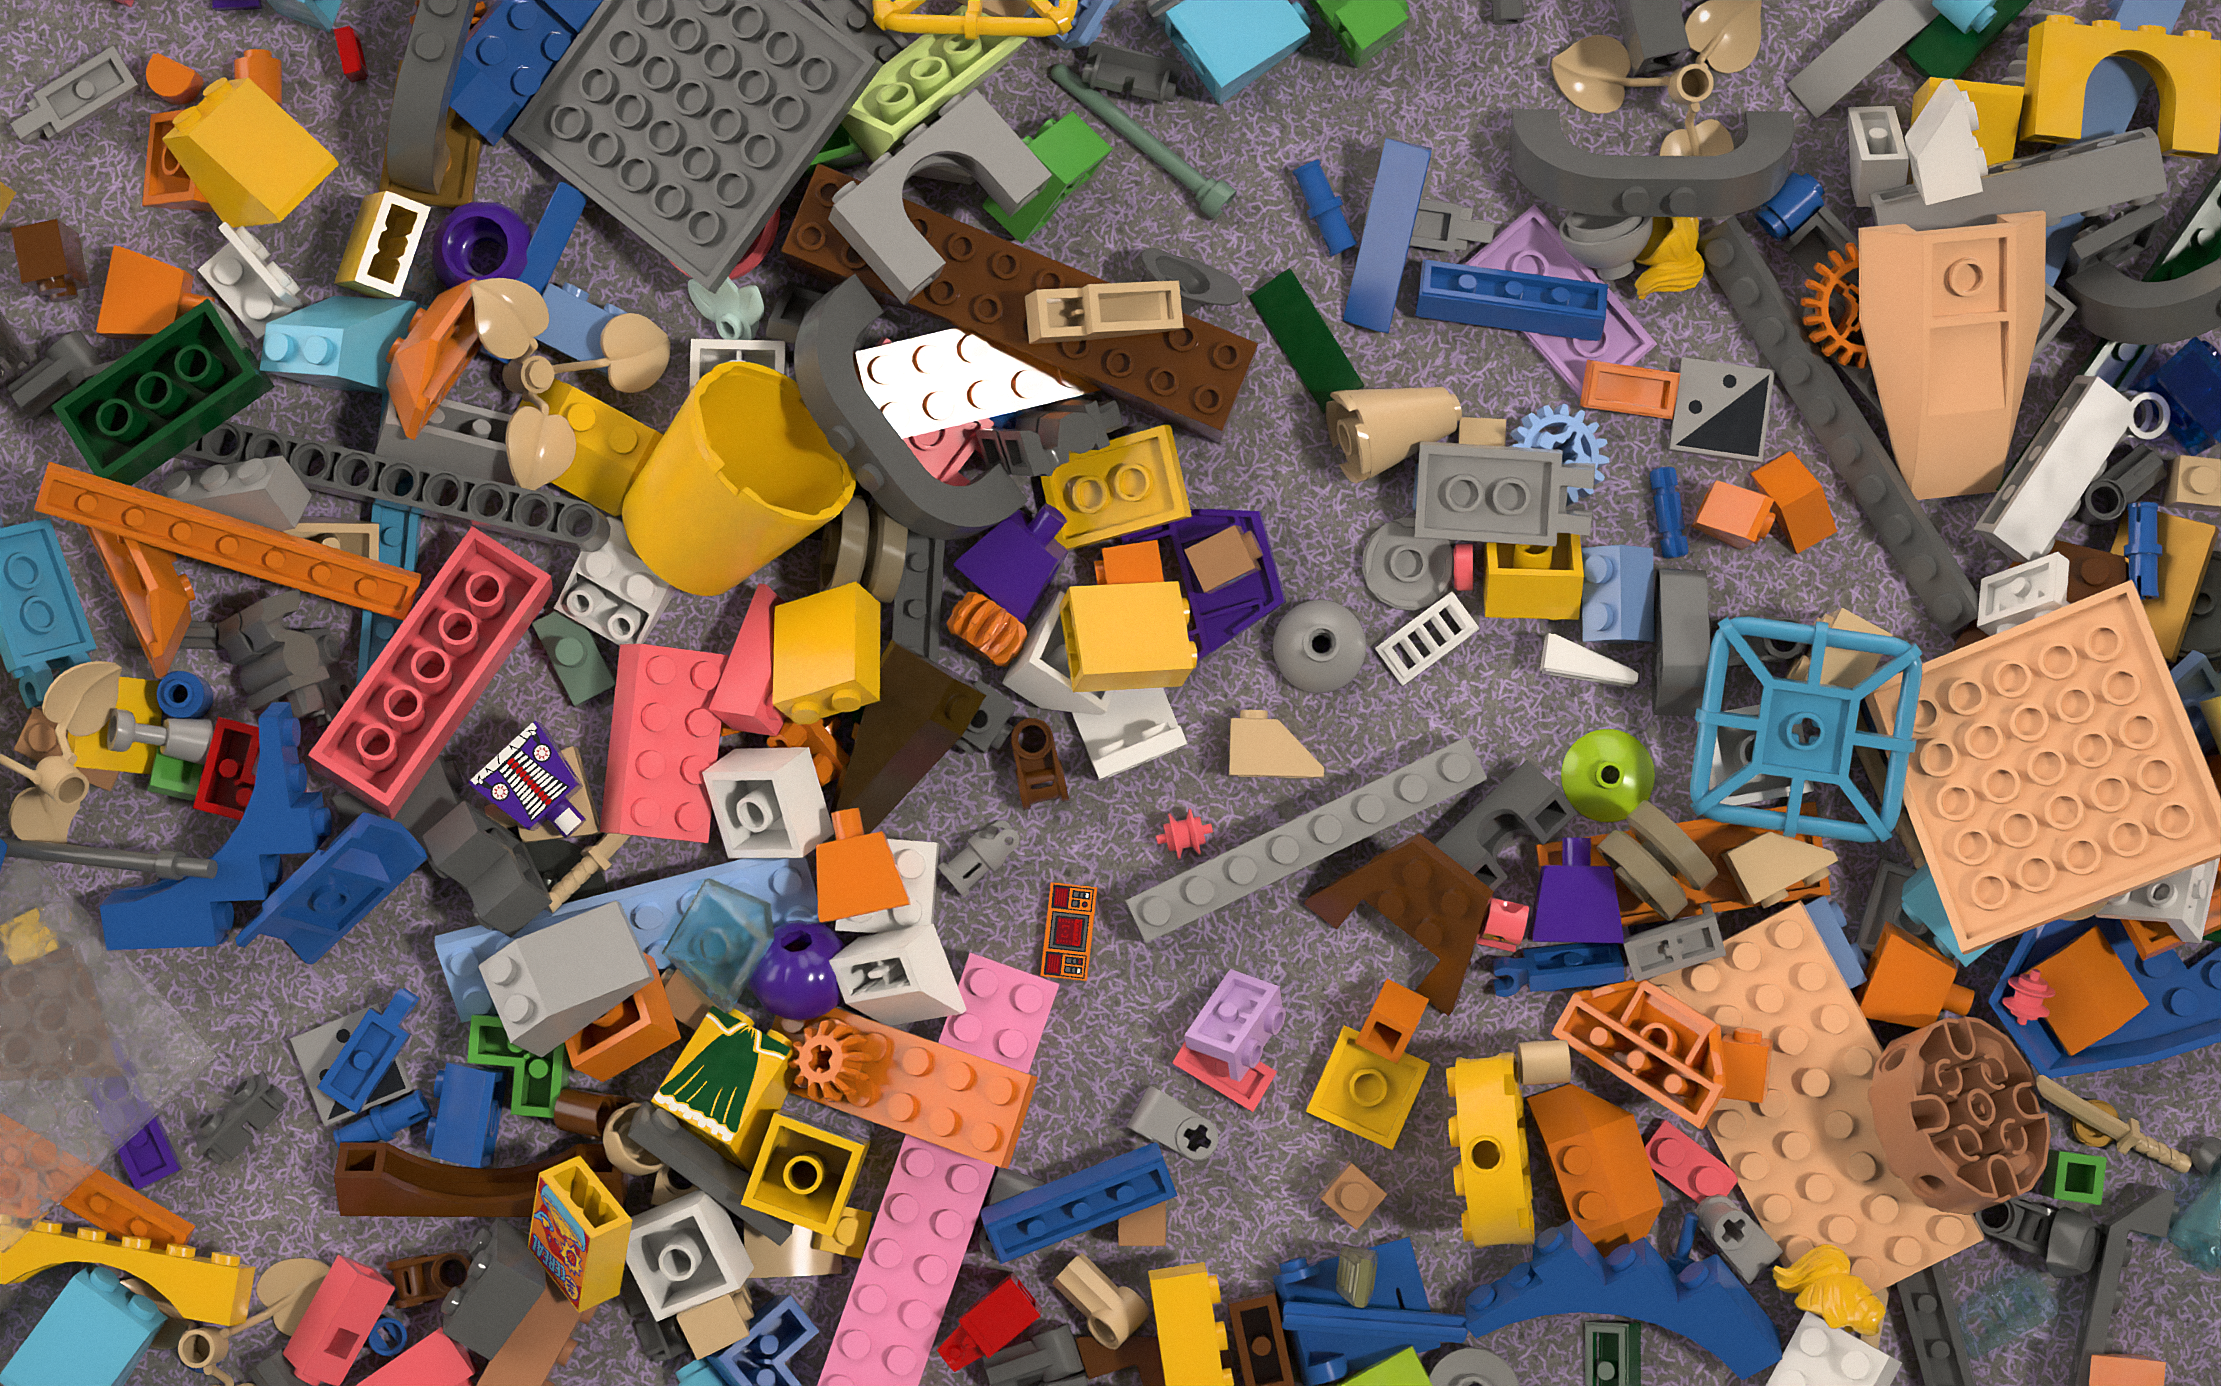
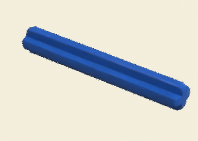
[1280,1301,1468,1343]

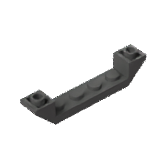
[2067,1187,2179,1386]

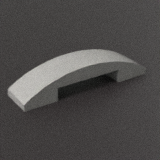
[1786,0,1940,120]

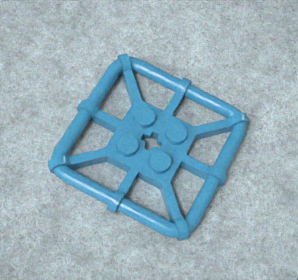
[1690,616,1923,843]

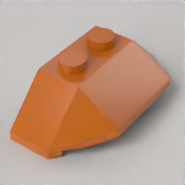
[386,278,482,441]
[85,526,196,679]
[1551,979,1727,1130]
[1526,1083,1664,1258]

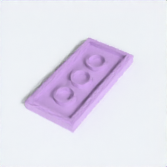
[1464,204,1657,399]

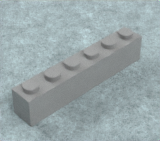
[1869,127,2168,231]

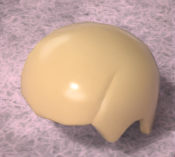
[603,1103,667,1176]

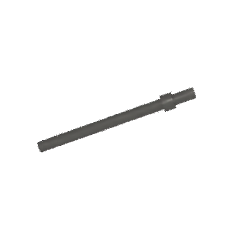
[0,837,218,880]

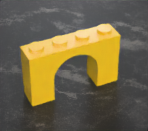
[2020,15,2221,160]

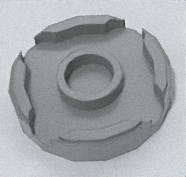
[1362,517,1454,611]

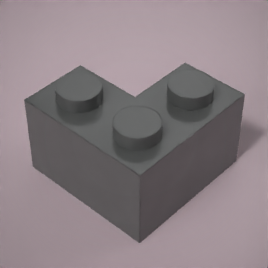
[422,800,553,938]
[441,1217,546,1361]

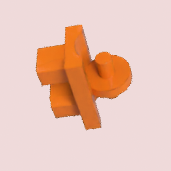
[767,714,850,787]

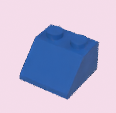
[426,1061,509,1168]

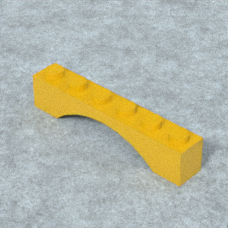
[0,1213,256,1326]

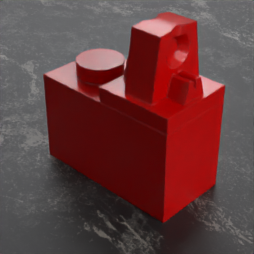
[937,1272,1042,1372]

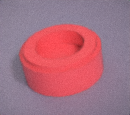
[1454,544,1473,591]

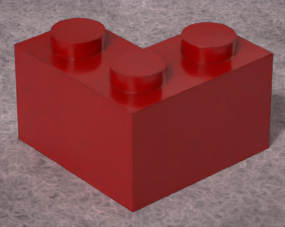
[193,716,307,821]

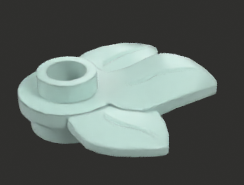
[688,277,764,340]

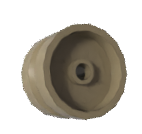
[819,495,908,603]
[1596,800,1718,921]

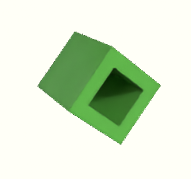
[2041,1149,2107,1205]

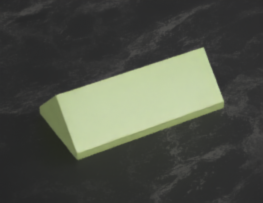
[841,5,1028,163]

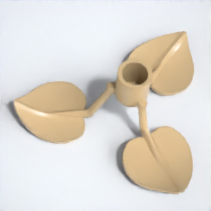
[1551,0,1762,156]
[470,278,670,491]
[0,661,122,844]
[120,1258,331,1386]

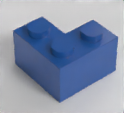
[706,1295,820,1386]

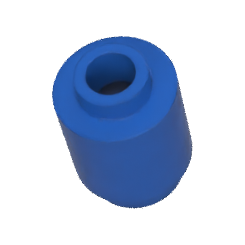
[1754,172,1825,241]
[157,671,213,719]

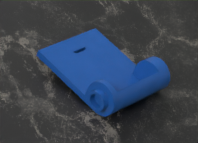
[1272,1236,1441,1386]

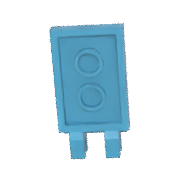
[0,518,97,709]

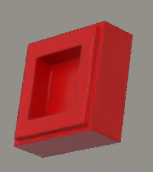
[333,26,369,83]

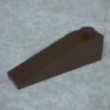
[829,639,987,835]

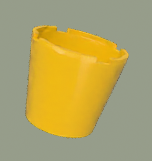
[622,361,856,596]

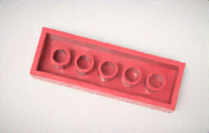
[308,526,553,820]

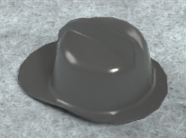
[1141,248,1243,315]

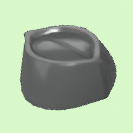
[2046,1207,2102,1278]

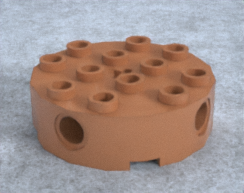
[1868,1016,2051,1215]

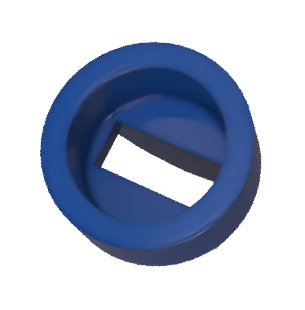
[368,1318,407,1357]

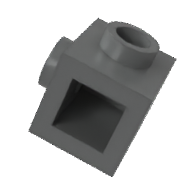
[955,679,1018,755]

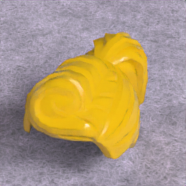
[1635,217,1705,299]
[1772,1244,1886,1336]

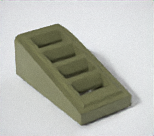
[1335,1245,1379,1308]

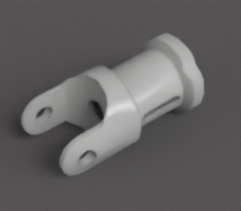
[937,820,1020,898]

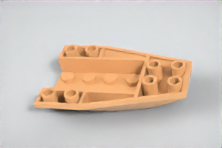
[1859,210,2046,500]

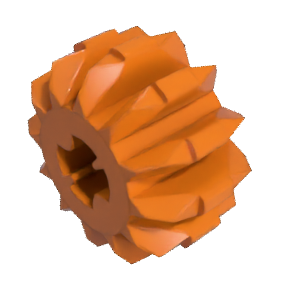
[946,592,1028,667]
[788,1020,873,1102]

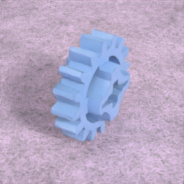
[1510,404,1609,507]

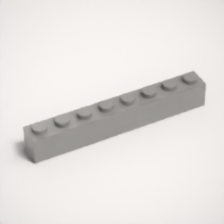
[1125,737,1487,943]

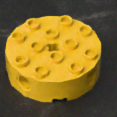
[1446,1052,1535,1249]

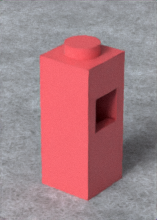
[282,1254,395,1386]

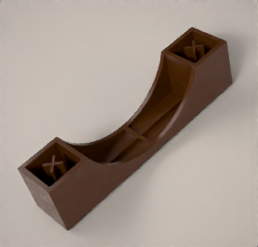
[781,164,1258,444]

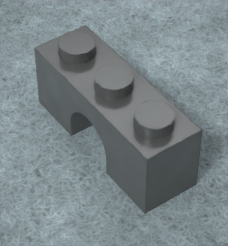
[1435,760,1578,891]

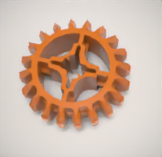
[1800,242,1868,369]

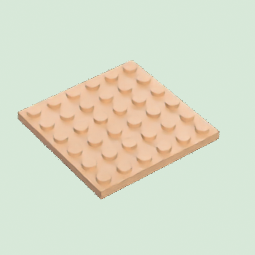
[1864,580,2221,955]

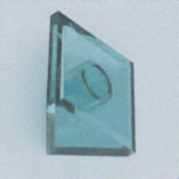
[662,878,775,1013]

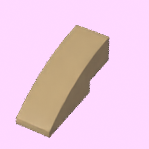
[1025,280,1183,344]

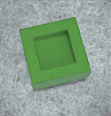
[147,745,203,801]

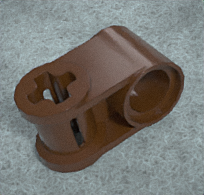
[1011,718,1070,810]
[554,1088,634,1142]
[386,1249,472,1309]

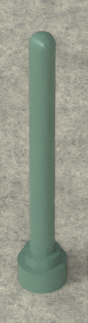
[1051,64,1237,220]

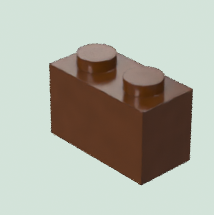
[10,219,90,302]
[1228,1290,1295,1386]

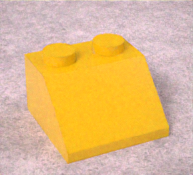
[1483,533,1584,620]

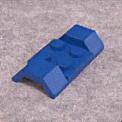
[449,0,603,147]
[235,812,427,965]

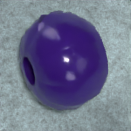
[431,201,532,290]
[747,920,847,1021]

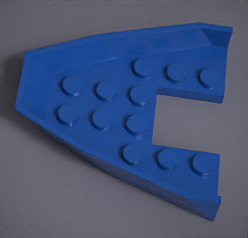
[1988,915,2221,1079]

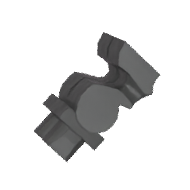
[975,399,1123,476]
[217,589,330,721]

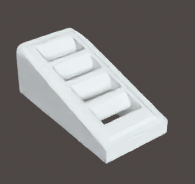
[1375,591,1479,686]
[1540,633,1639,688]

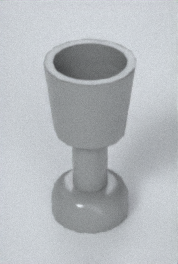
[107,708,213,765]

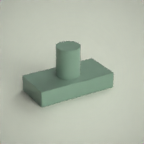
[532,610,616,707]

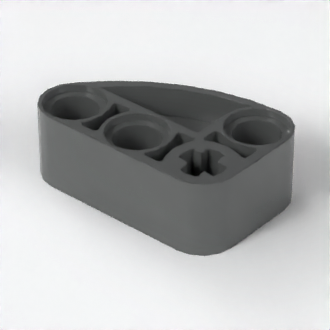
[1651,568,1710,716]

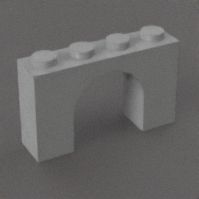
[828,89,1052,305]

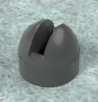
[2190,1137,2221,1179]

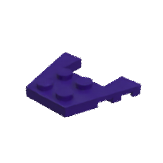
[1121,509,1286,663]

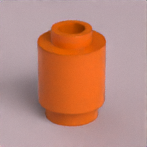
[234,49,282,107]

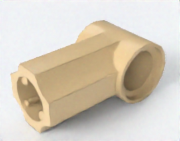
[1517,1040,1571,1086]
[1052,1253,1149,1350]

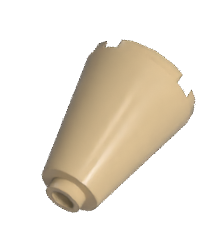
[1326,387,1462,484]

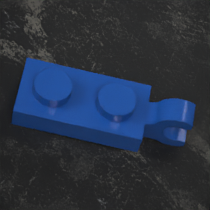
[1492,943,1624,997]
[317,988,420,1114]

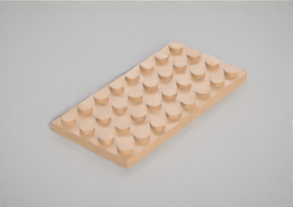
[1647,900,1985,1318]

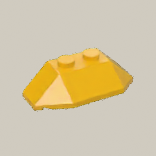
[517,378,663,517]

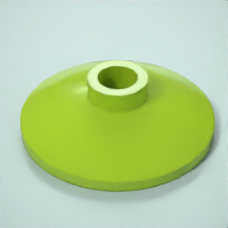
[1561,729,1655,822]

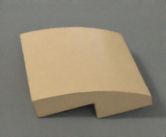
[744,1221,842,1278]

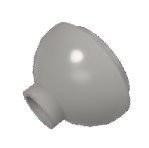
[1559,211,1653,280]
[1273,600,1366,693]

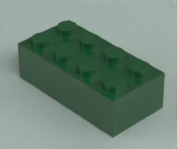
[51,298,275,486]

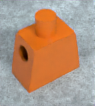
[96,245,215,340]
[816,808,911,923]
[1854,921,1975,1028]

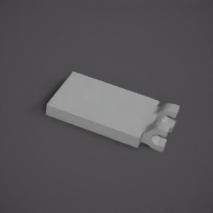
[1414,441,1595,546]

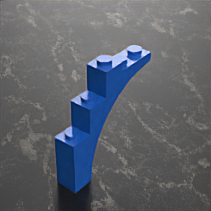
[99,702,332,950]
[1465,1219,1782,1381]

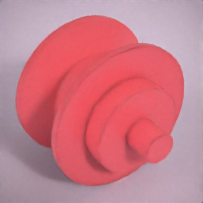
[1156,809,1213,859]
[2002,969,2056,1025]

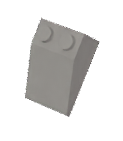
[478,901,655,1058]

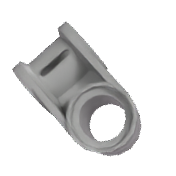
[1126,1085,1219,1161]
[1695,1194,1783,1285]

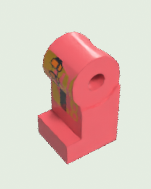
[1476,897,1529,952]

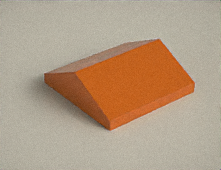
[2017,925,2150,1056]

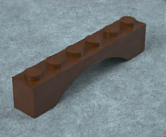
[334,1143,628,1217]

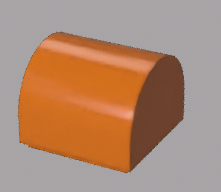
[146,53,204,105]

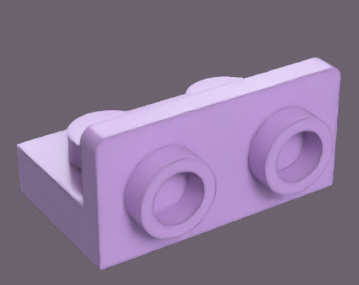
[1184,969,1286,1082]

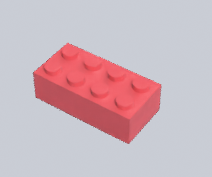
[600,644,729,843]

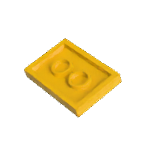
[1040,425,1192,551]

